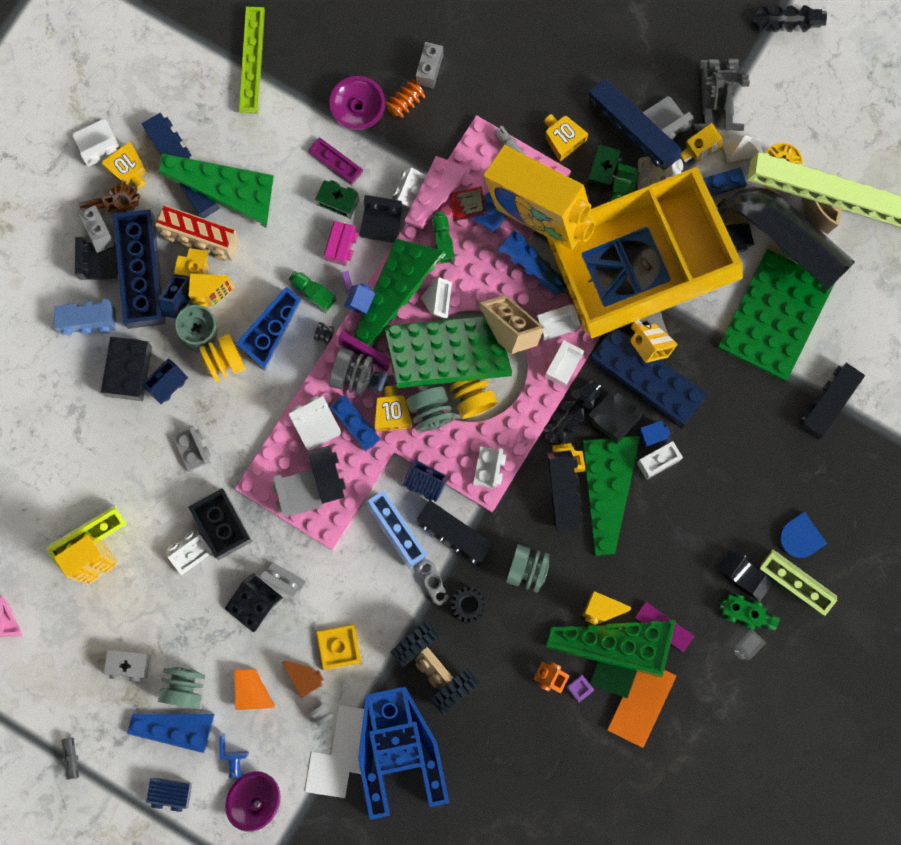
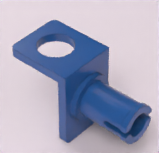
[219,733,249,778]

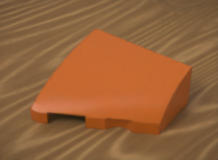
[234,669,275,710]

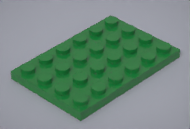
[718,249,834,382]
[384,317,512,388]

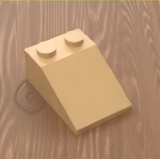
[479,295,544,354]

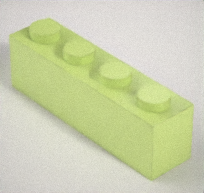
[760,549,837,616]

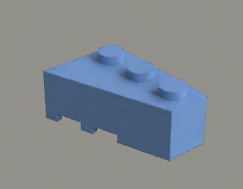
[54,299,116,335]

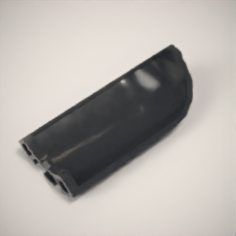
[717,187,855,294]

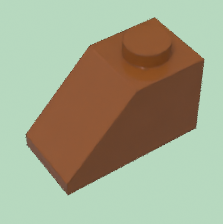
[282,660,324,697]

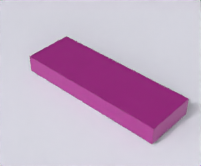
[308,137,363,185]
[339,331,391,372]
[635,602,694,652]

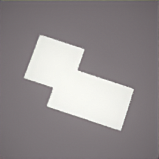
[305,705,364,798]

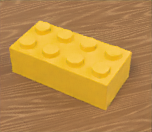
[54,535,118,584]

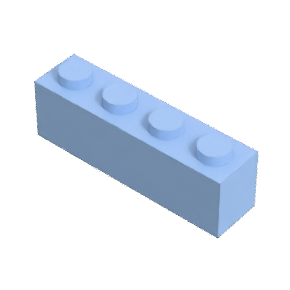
[366,490,427,569]

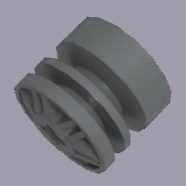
[329,348,373,396]

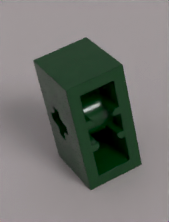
[587,145,622,191]
[315,180,360,219]

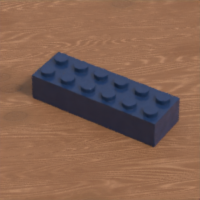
[113,209,165,329]
[590,328,707,429]

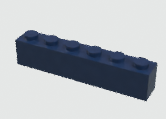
[589,78,681,171]
[141,112,220,218]

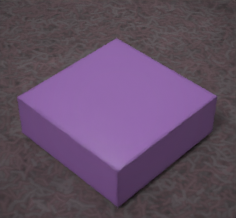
[342,271,352,295]
[567,675,594,702]

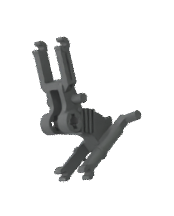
[693,58,750,132]

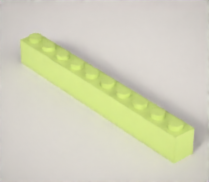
[748,152,901,227]

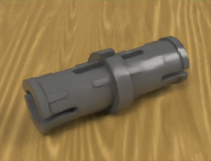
[61,738,79,780]

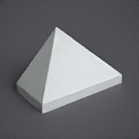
[723,136,763,164]
[421,277,452,319]

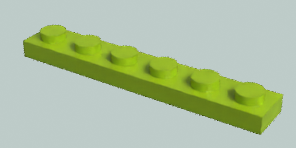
[239,7,265,114]

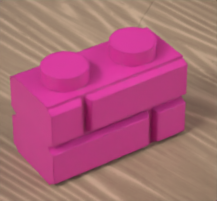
[323,221,359,266]

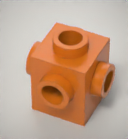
[533,662,569,693]

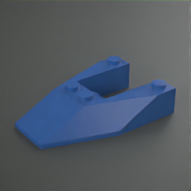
[358,687,449,820]

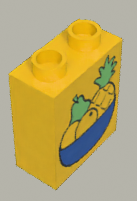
[483,144,596,250]

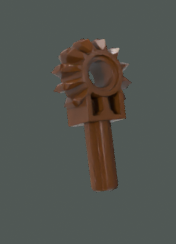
[79,180,140,213]

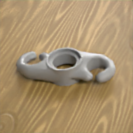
[417,560,449,605]

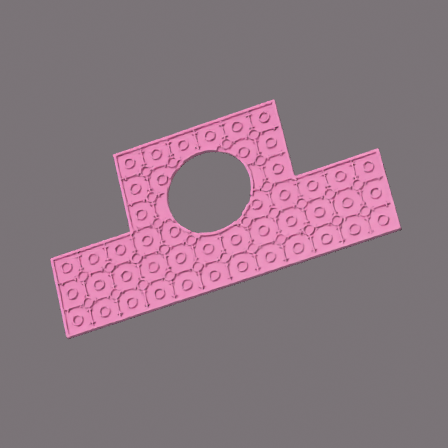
[235,115,602,551]

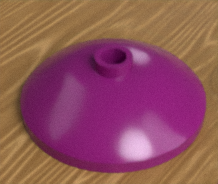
[329,76,385,130]
[225,771,281,832]

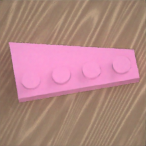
[404,156,470,230]

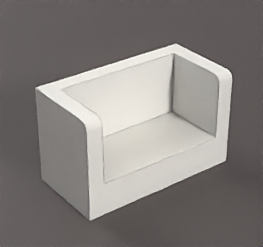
[536,304,581,341]
[545,341,584,388]
[637,441,683,480]

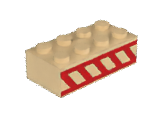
[156,205,240,261]

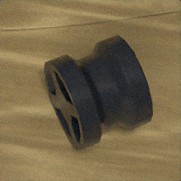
[314,322,334,345]

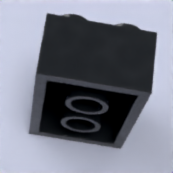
[101,336,152,401]
[188,488,253,560]

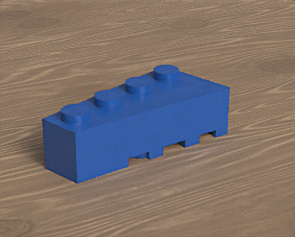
[235,287,301,371]

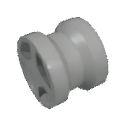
[310,703,334,727]

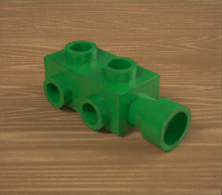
[719,593,780,632]

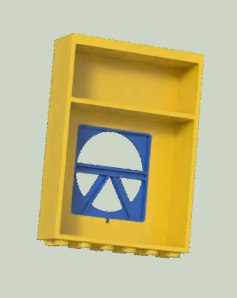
[547,167,743,338]

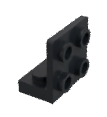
[360,195,403,243]
[75,237,118,280]
[225,573,283,632]

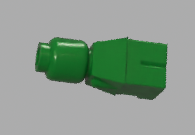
[610,164,640,201]
[431,212,455,264]
[289,271,337,314]

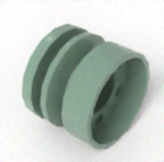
[175,305,217,351]
[406,387,455,433]
[506,544,550,593]
[158,667,205,708]

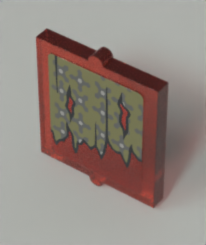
[450,186,486,221]

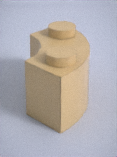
[802,197,843,234]

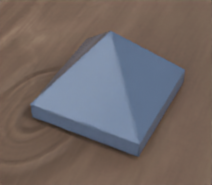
[368,372,387,392]

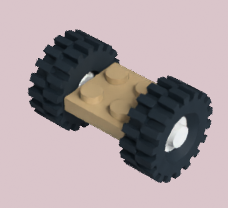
[390,620,480,715]

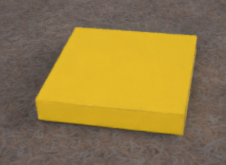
[316,624,362,670]

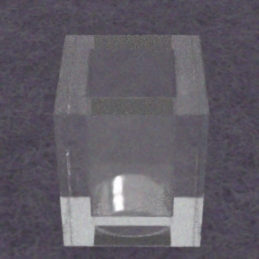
[732,629,766,661]

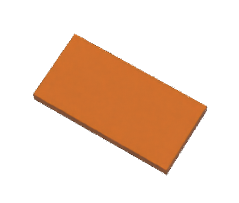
[607,670,676,748]

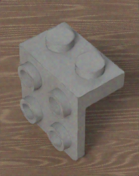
[643,97,694,140]
[271,471,322,517]

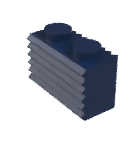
[158,275,190,319]
[142,358,188,405]
[402,460,449,502]
[146,778,192,812]

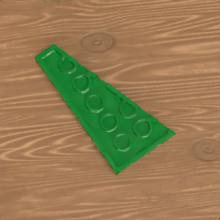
[159,154,274,228]
[354,238,446,347]
[583,436,640,556]
[547,620,676,678]

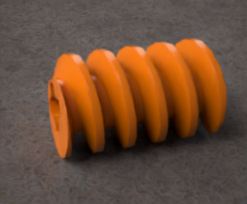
[385,78,425,118]

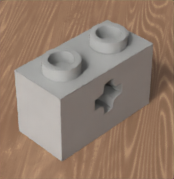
[416,42,443,89]
[78,205,114,253]
[104,650,150,682]

